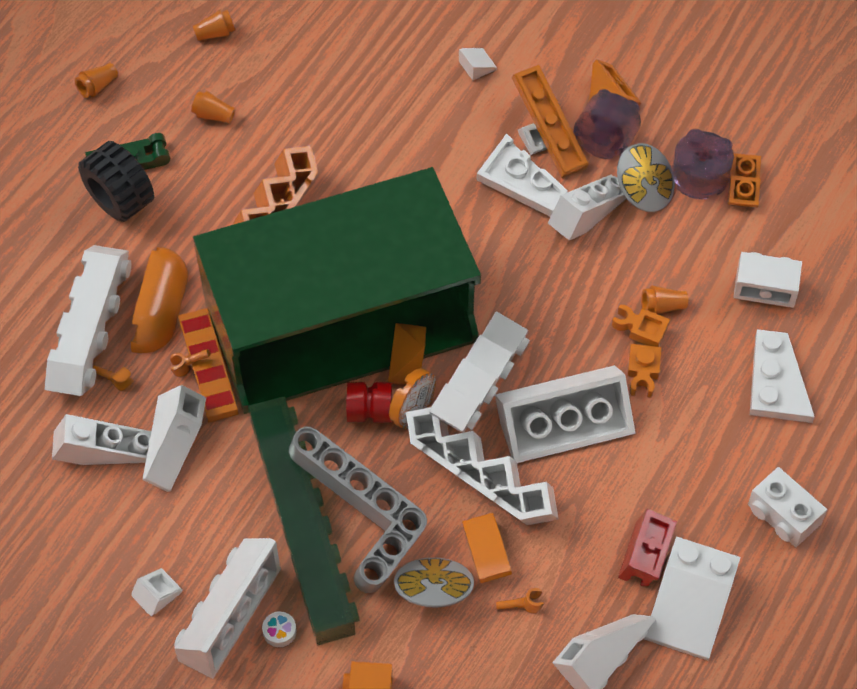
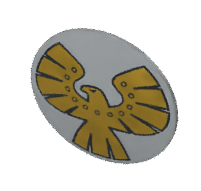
[617,143,675,212]
[394,558,474,607]

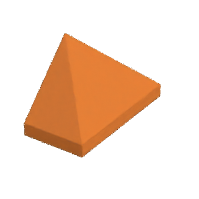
[589,59,641,107]
[388,323,426,386]

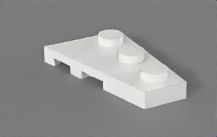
[477,134,568,217]
[750,329,815,423]

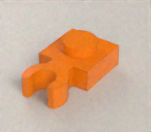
[611,305,670,347]
[627,344,661,398]

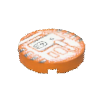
[389,368,436,429]

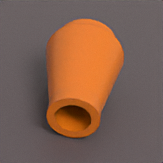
[193,9,236,41]
[75,63,118,98]
[191,91,236,124]
[641,285,689,314]

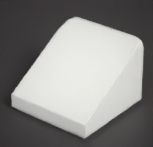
[459,48,497,81]
[518,123,547,155]
[132,568,182,616]

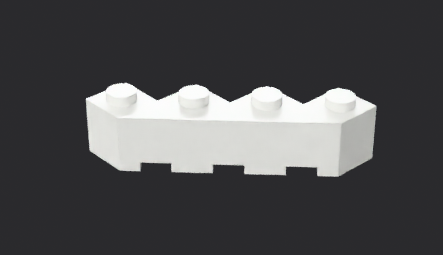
[45,245,131,396]
[429,311,530,433]
[406,407,559,525]

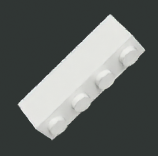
[495,365,636,463]
[174,538,281,679]

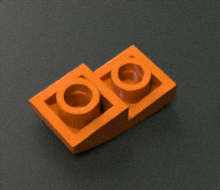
[728,153,761,208]
[462,513,512,584]

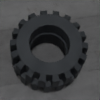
[78,141,154,222]

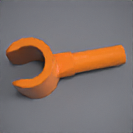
[170,349,210,377]
[92,365,134,391]
[496,588,544,614]

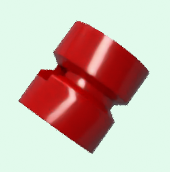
[346,382,392,423]

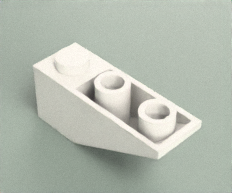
[548,175,626,240]
[142,385,206,492]
[52,414,151,465]
[552,614,655,689]

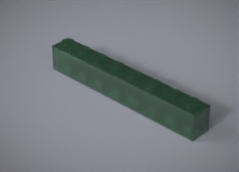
[248,396,360,646]

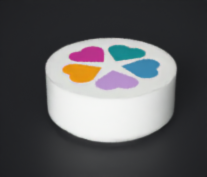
[262,612,297,647]

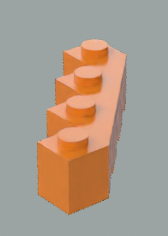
[233,146,318,225]

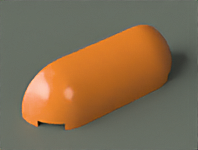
[131,247,188,353]

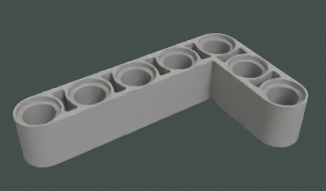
[289,427,427,593]

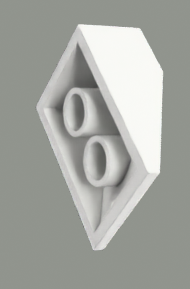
[644,536,741,661]

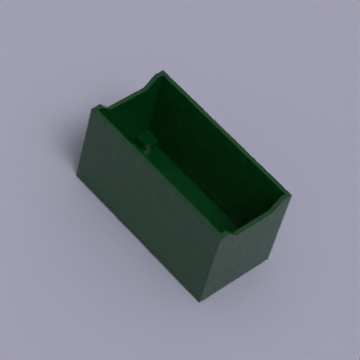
[193,167,481,414]

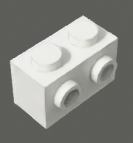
[733,252,802,308]
[748,467,828,547]

